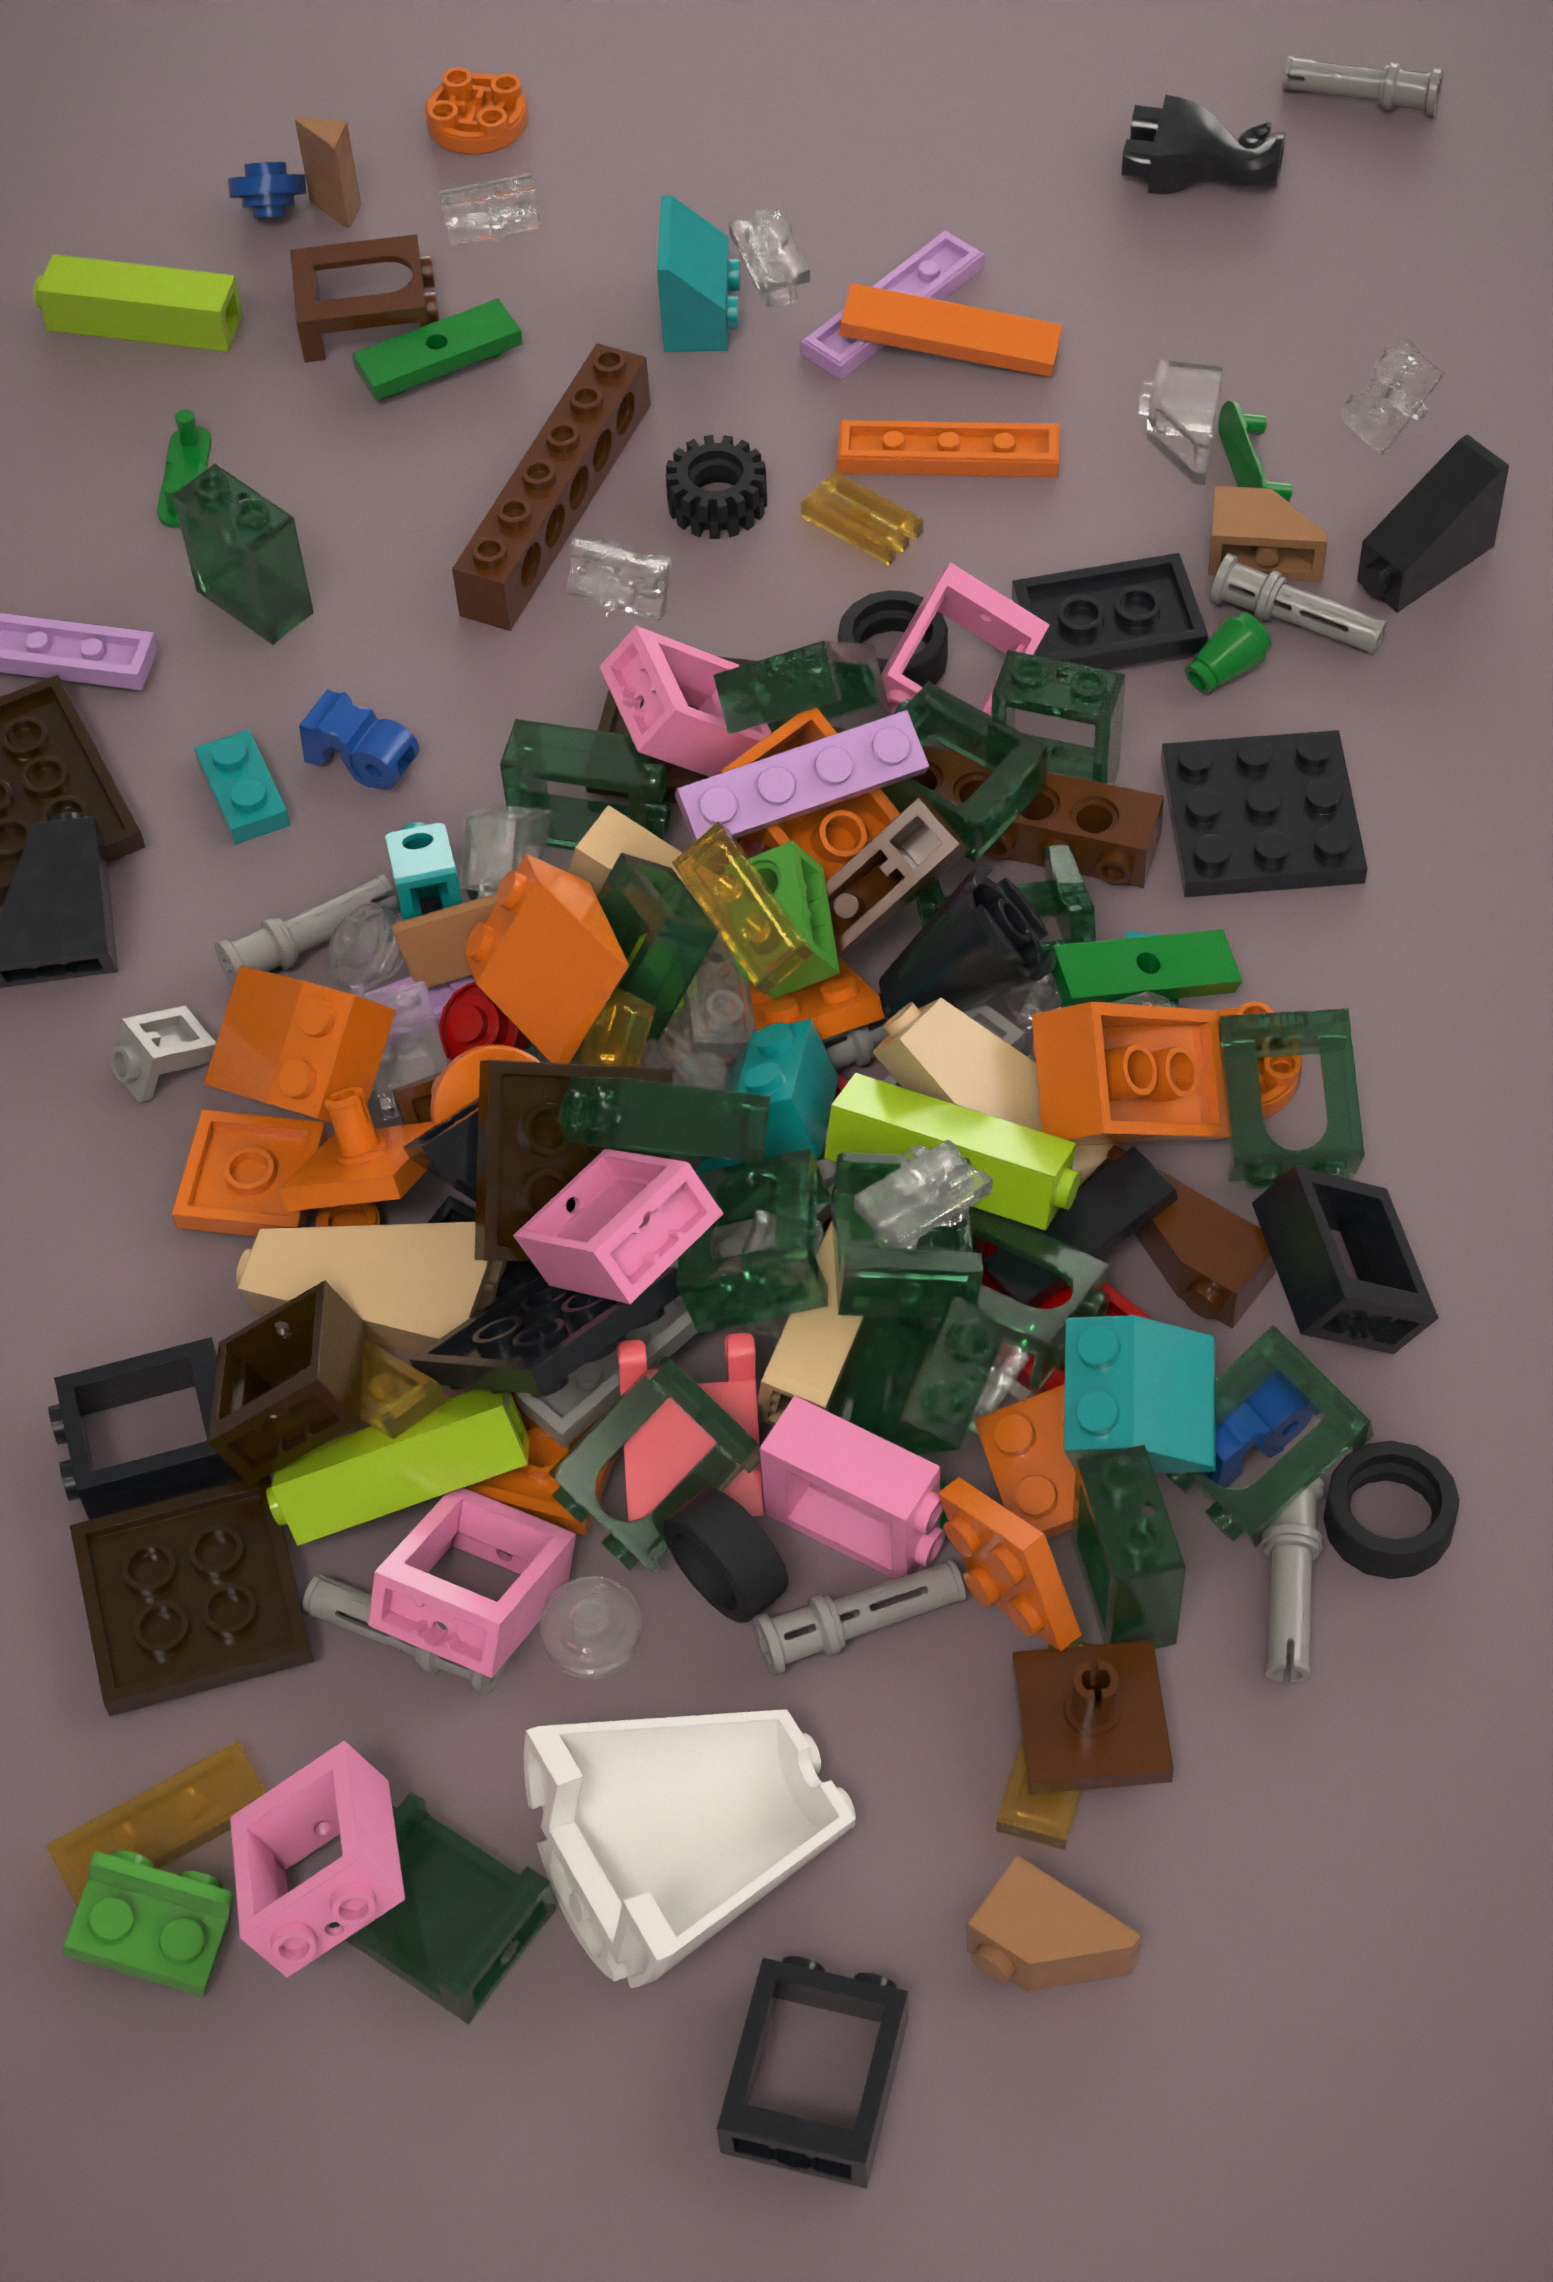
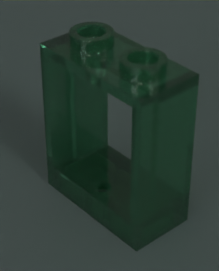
[173,464,314,645]
[991,650,1126,785]
[881,682,1047,862]
[500,719,671,851]
[589,852,719,1057]
[560,1077,770,1163]
[1071,1444,1186,1649]

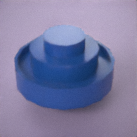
[228,162,306,218]

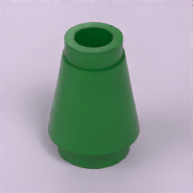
[1185,612,1272,695]

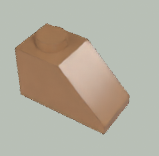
[1208,486,1328,582]
[967,1855,1141,1992]

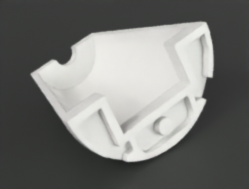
[524,1709,856,1988]

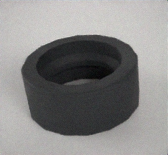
[838,590,948,699]
[1323,1440,1460,1579]
[663,1487,789,1623]

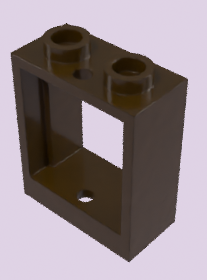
[207,1280,366,1486]

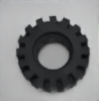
[665,435,767,539]

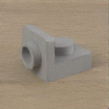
[110,1005,216,1103]

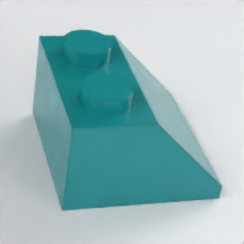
[657,195,740,352]
[696,1019,839,1182]
[1064,1315,1215,1476]

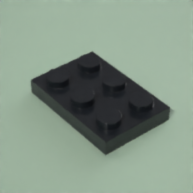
[1012,553,1208,680]

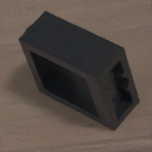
[1252,1166,1438,1354]
[48,1337,244,1520]
[717,1956,909,2189]

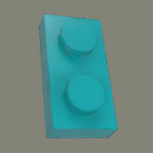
[194,729,291,845]

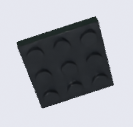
[1161,730,1368,897]
[409,1267,686,1398]

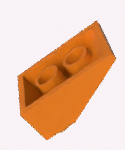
[718,703,900,882]
[465,854,629,1064]
[203,966,396,1123]
[1032,1002,1229,1146]

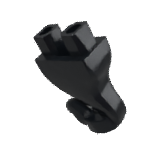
[1122,95,1286,194]

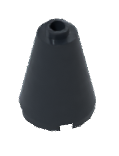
[878,866,1057,1019]

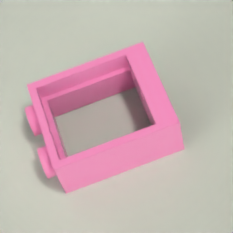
[870,562,1049,755]
[599,626,771,777]
[513,1149,724,1304]
[760,1395,945,1579]
[368,1488,576,1678]
[230,1740,405,1978]

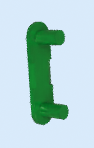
[1218,400,1292,502]
[157,409,211,528]

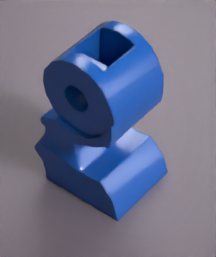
[299,689,420,789]
[1193,1369,1313,1497]

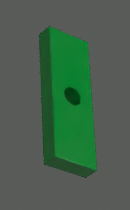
[352,298,523,401]
[1049,929,1243,1007]

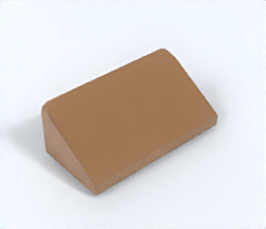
[295,115,361,227]
[392,893,497,989]

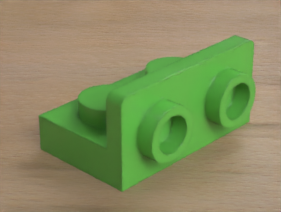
[63,1850,235,1997]

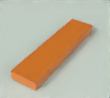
[839,283,1063,378]
[837,420,1060,477]

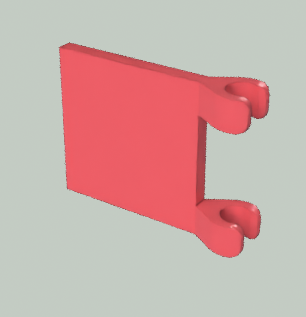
[616,1333,764,1525]

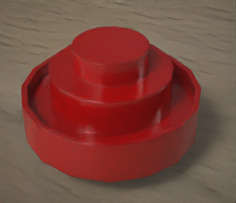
[439,982,527,1061]

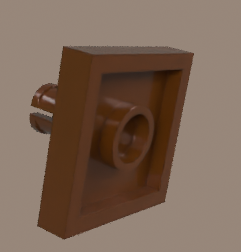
[1012,1640,1174,1795]

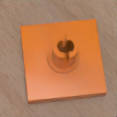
[279,1087,433,1212]

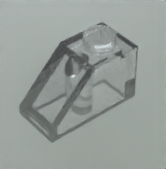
[1138,359,1223,485]
[460,804,553,898]

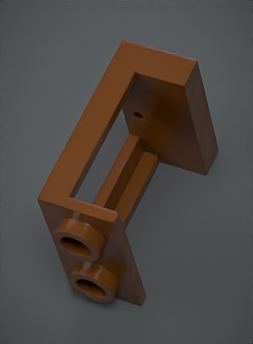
[290,234,439,363]

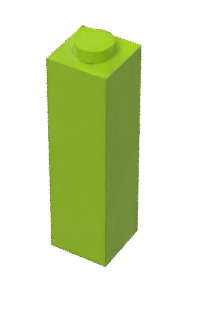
[34,254,244,352]
[824,1073,1081,1231]
[266,1389,529,1546]

